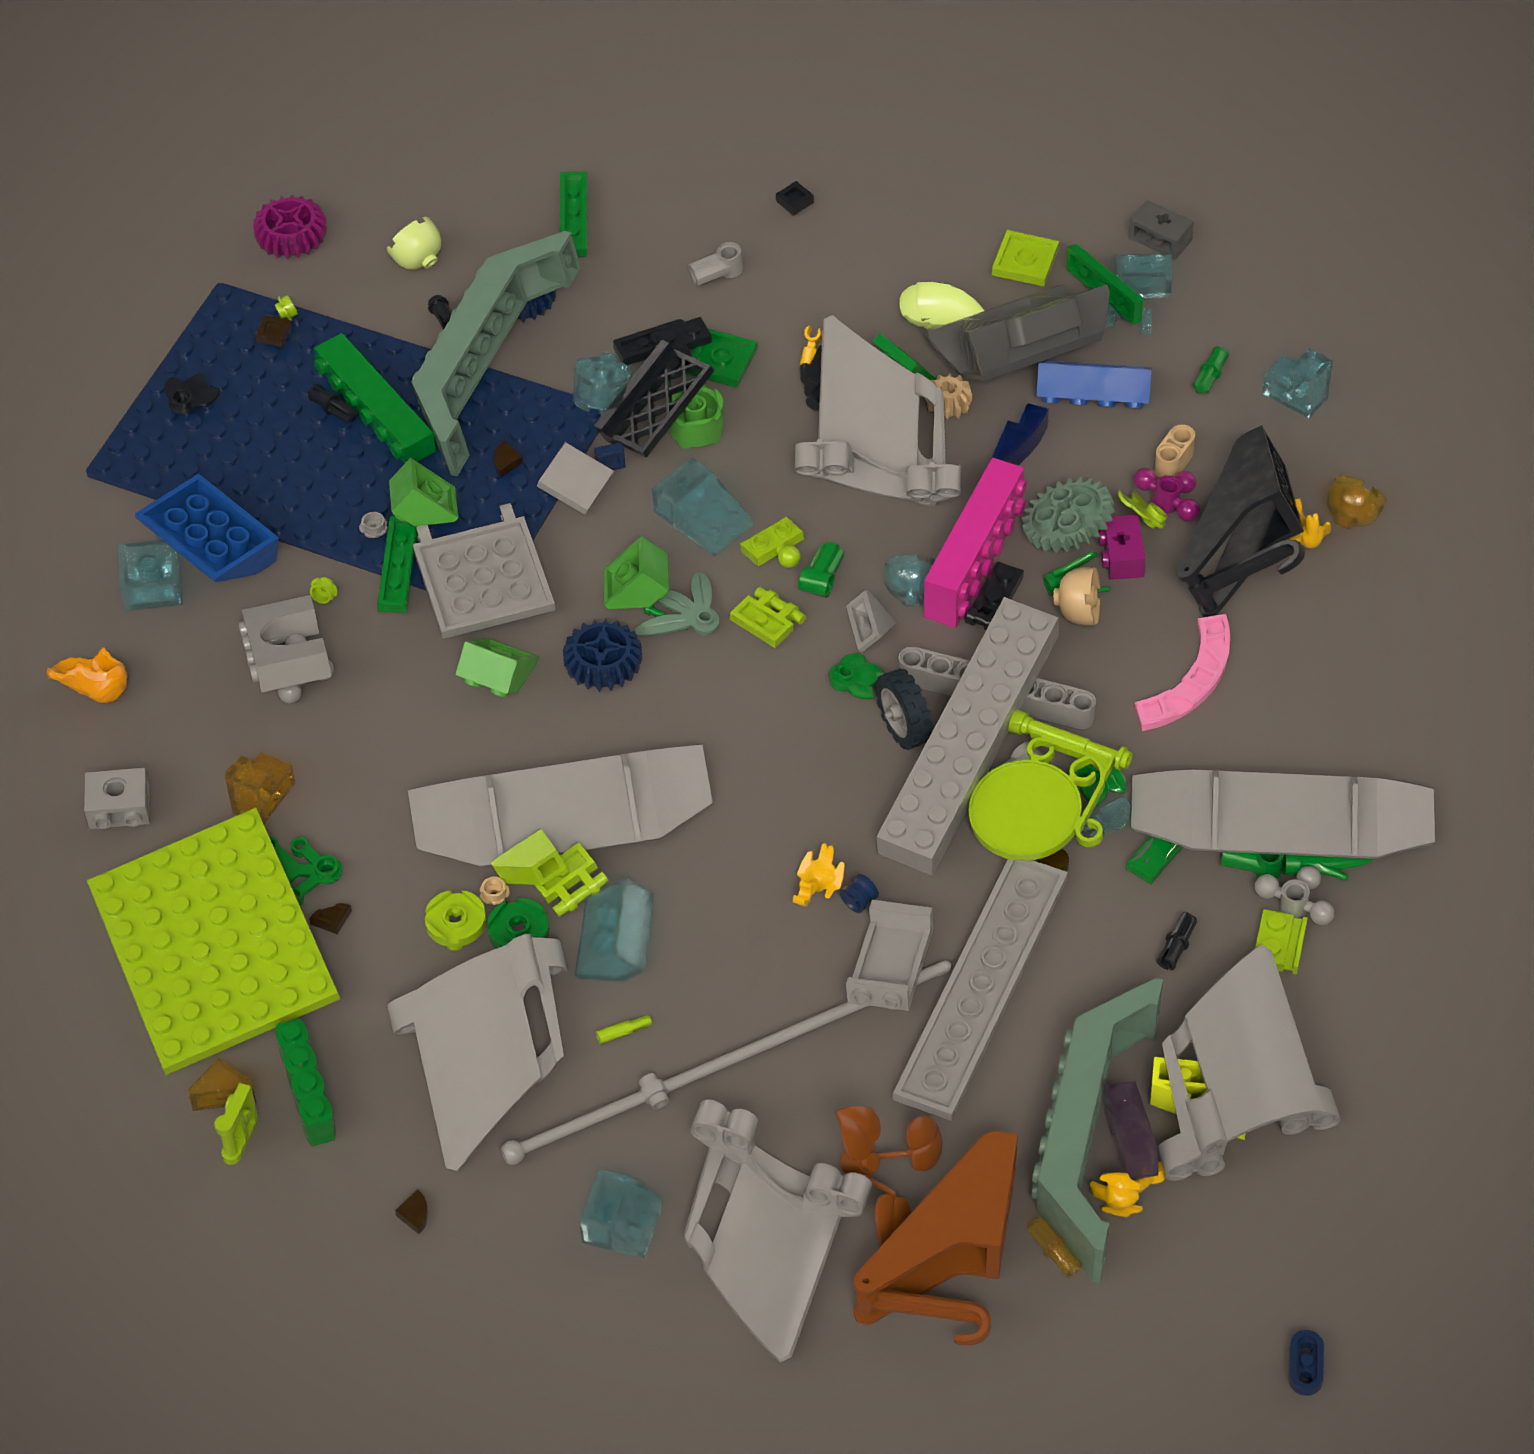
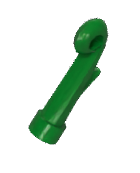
[1282,855,1374,881]

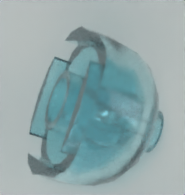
[884,555,935,606]

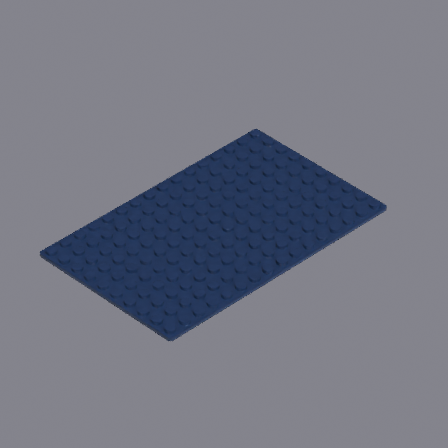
[86,283,609,591]

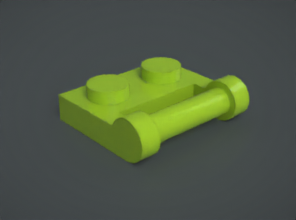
[214,1083,259,1165]

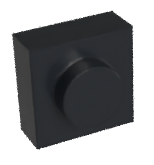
[776,181,814,216]

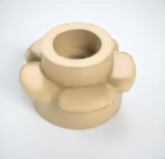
[480,877,510,905]

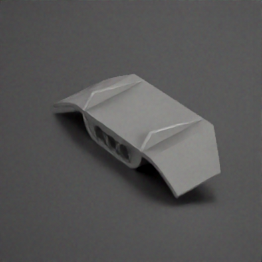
[408,745,713,867]
[1131,770,1435,859]

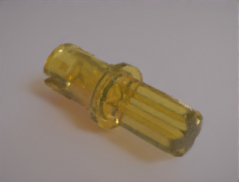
[1028,1218,1082,1278]

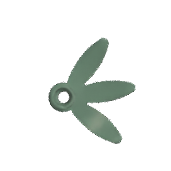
[634,572,719,636]

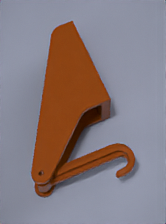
[853,1131,1018,1346]

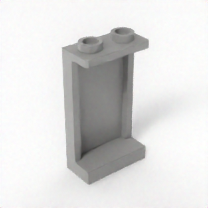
[846,900,934,1011]

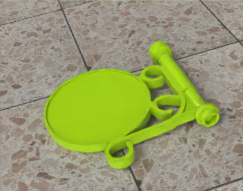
[969,709,1133,861]

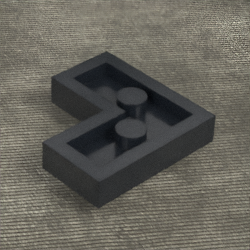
[649,317,712,371]

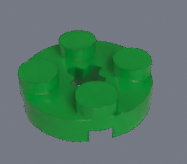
[488,898,549,949]

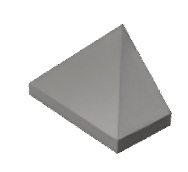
[846,590,896,652]

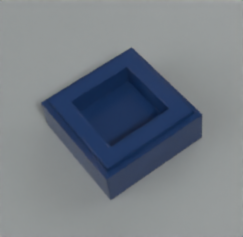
[594,442,626,471]

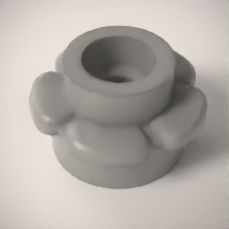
[359,512,388,538]

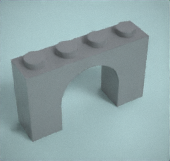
[238,595,332,692]

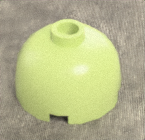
[387,217,442,270]

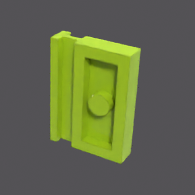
[1255,909,1308,975]

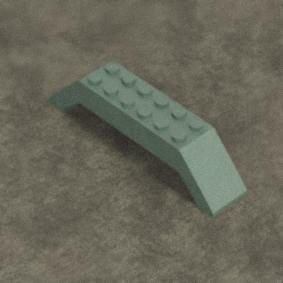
[412,231,581,477]
[1032,978,1163,1283]

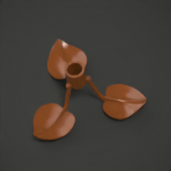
[835,1106,942,1247]

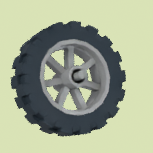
[875,668,933,750]

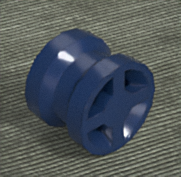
[840,874,879,913]

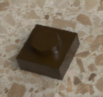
[255,315,292,347]

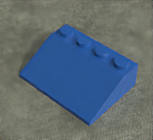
[135,473,279,582]

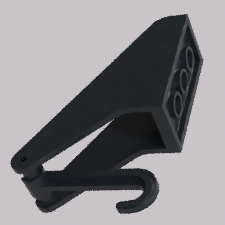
[1176,425,1305,617]

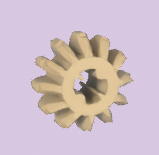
[925,373,972,421]

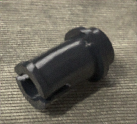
[428,295,452,329]

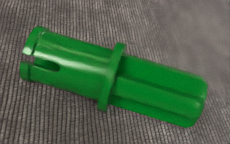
[1193,346,1229,394]

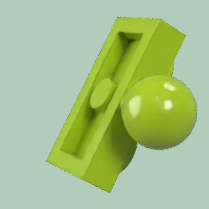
[740,517,804,568]

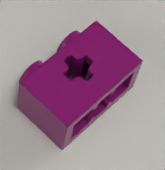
[1098,515,1145,580]

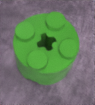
[669,384,724,449]

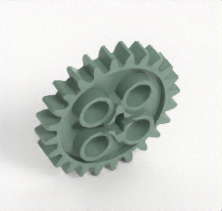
[1022,477,1115,553]

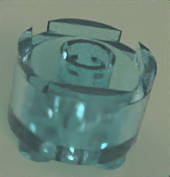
[573,353,631,414]

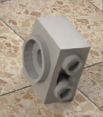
[84,768,150,829]

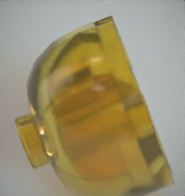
[1327,475,1387,529]

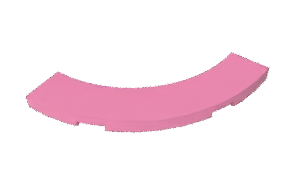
[1134,614,1230,731]

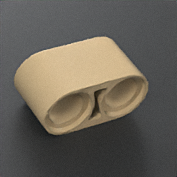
[1154,424,1195,478]

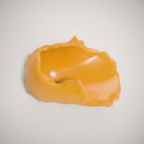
[46,647,128,704]

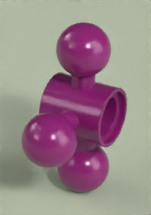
[1134,468,1200,522]

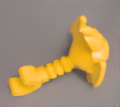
[1287,498,1331,549]
[793,843,845,907]
[1090,1162,1166,1217]

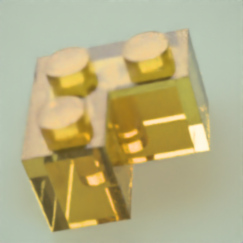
[225,752,295,824]

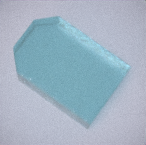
[1141,308,1152,335]

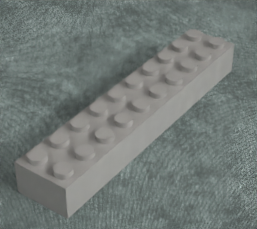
[876,597,1059,876]

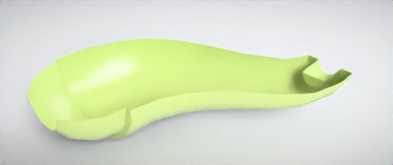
[900,282,984,330]

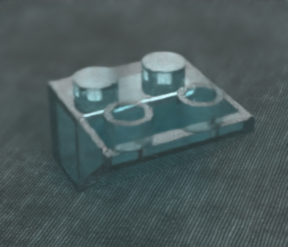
[580,1169,663,1258]

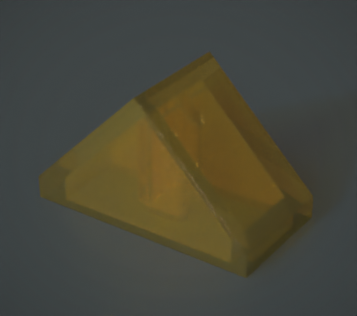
[188,1058,256,1111]

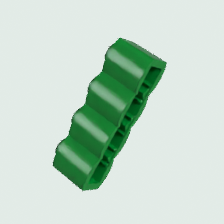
[276,1018,336,1147]

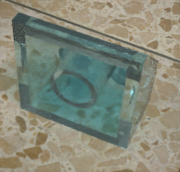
[1114,254,1172,297]

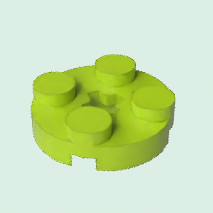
[425,890,487,951]

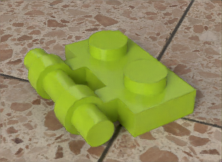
[730,587,807,648]
[534,842,609,917]

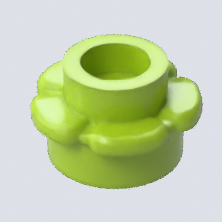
[275,295,298,321]
[310,577,338,604]

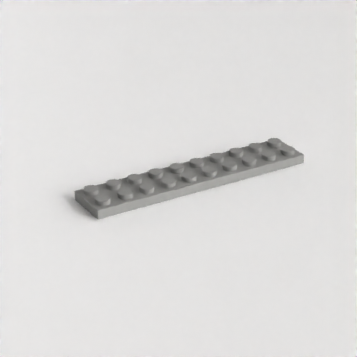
[893,859,1068,1121]

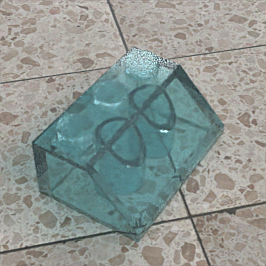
[575,878,654,982]

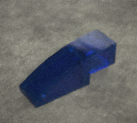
[990,403,1049,466]

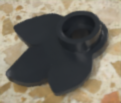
[164,373,220,414]

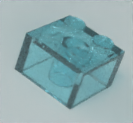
[118,540,182,611]

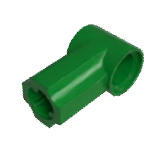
[798,541,844,598]
[1221,852,1284,879]

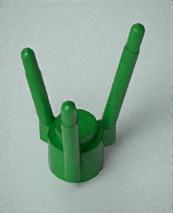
[1043,551,1110,596]

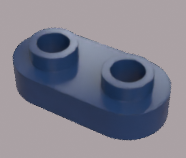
[1289,1330,1324,1396]

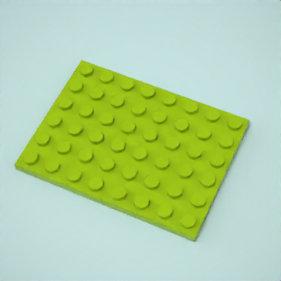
[87,808,340,1075]

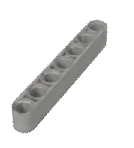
[898,647,1096,729]

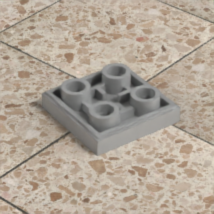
[537,442,614,515]

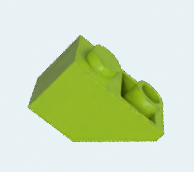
[490,829,568,885]

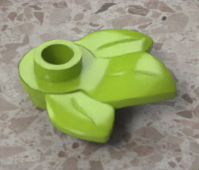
[1118,490,1168,529]

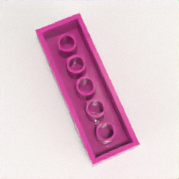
[924,457,1027,628]

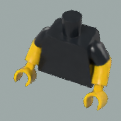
[799,325,822,410]

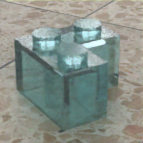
[1262,348,1333,419]

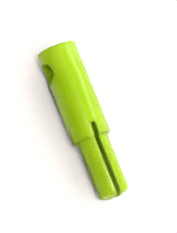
[596,1015,652,1044]

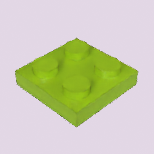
[992,230,1059,287]

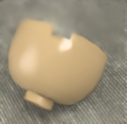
[1054,567,1101,626]

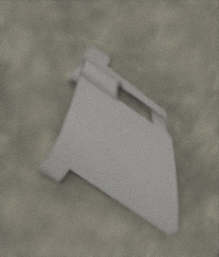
[794,315,962,506]
[387,934,568,1172]
[1158,944,1341,1181]
[683,1099,872,1362]

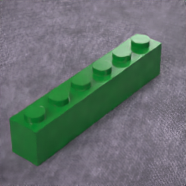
[314,333,436,464]

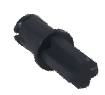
[308,384,357,423]
[1157,912,1197,971]

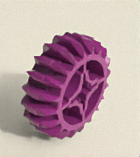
[253,195,327,259]

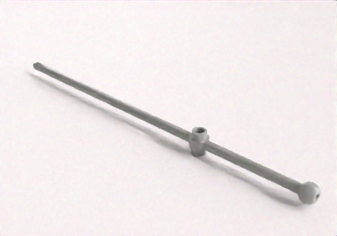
[500,960,951,1165]

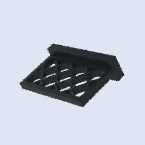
[594,340,715,458]

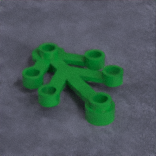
[269,837,343,906]

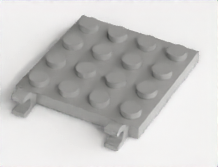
[413,503,555,639]

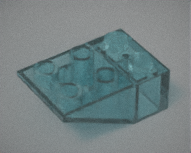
[652,457,755,556]

